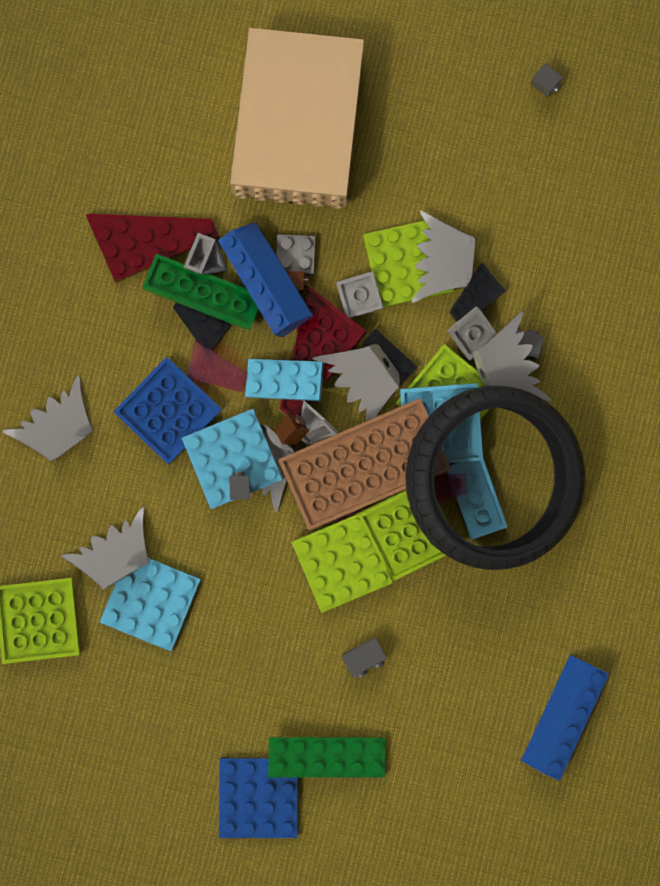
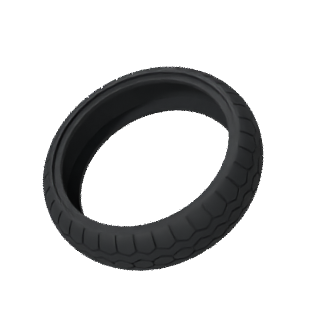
[405,386,585,570]

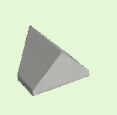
[184,233,227,274]
[301,400,338,446]

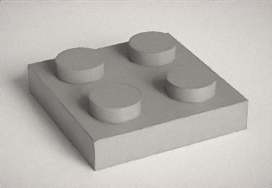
[276,234,315,275]
[336,271,384,319]
[447,307,497,361]

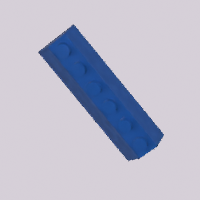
[218,222,313,338]
[521,655,609,781]

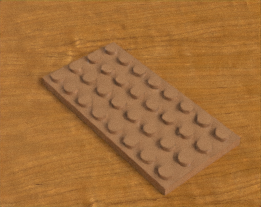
[278,398,451,530]

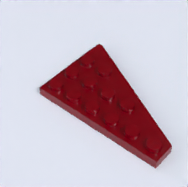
[86,213,220,283]
[279,286,367,416]

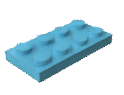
[245,359,324,401]
[447,460,507,540]

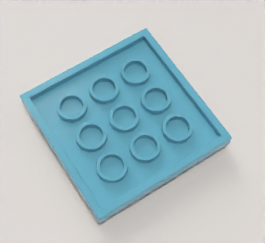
[400,383,483,463]
[182,409,282,509]
[100,558,201,651]

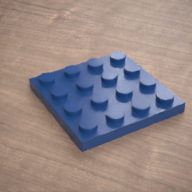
[113,357,222,465]
[219,758,297,838]

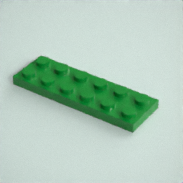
[142,254,259,331]
[268,737,385,778]

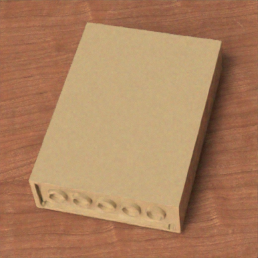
[230,28,364,209]

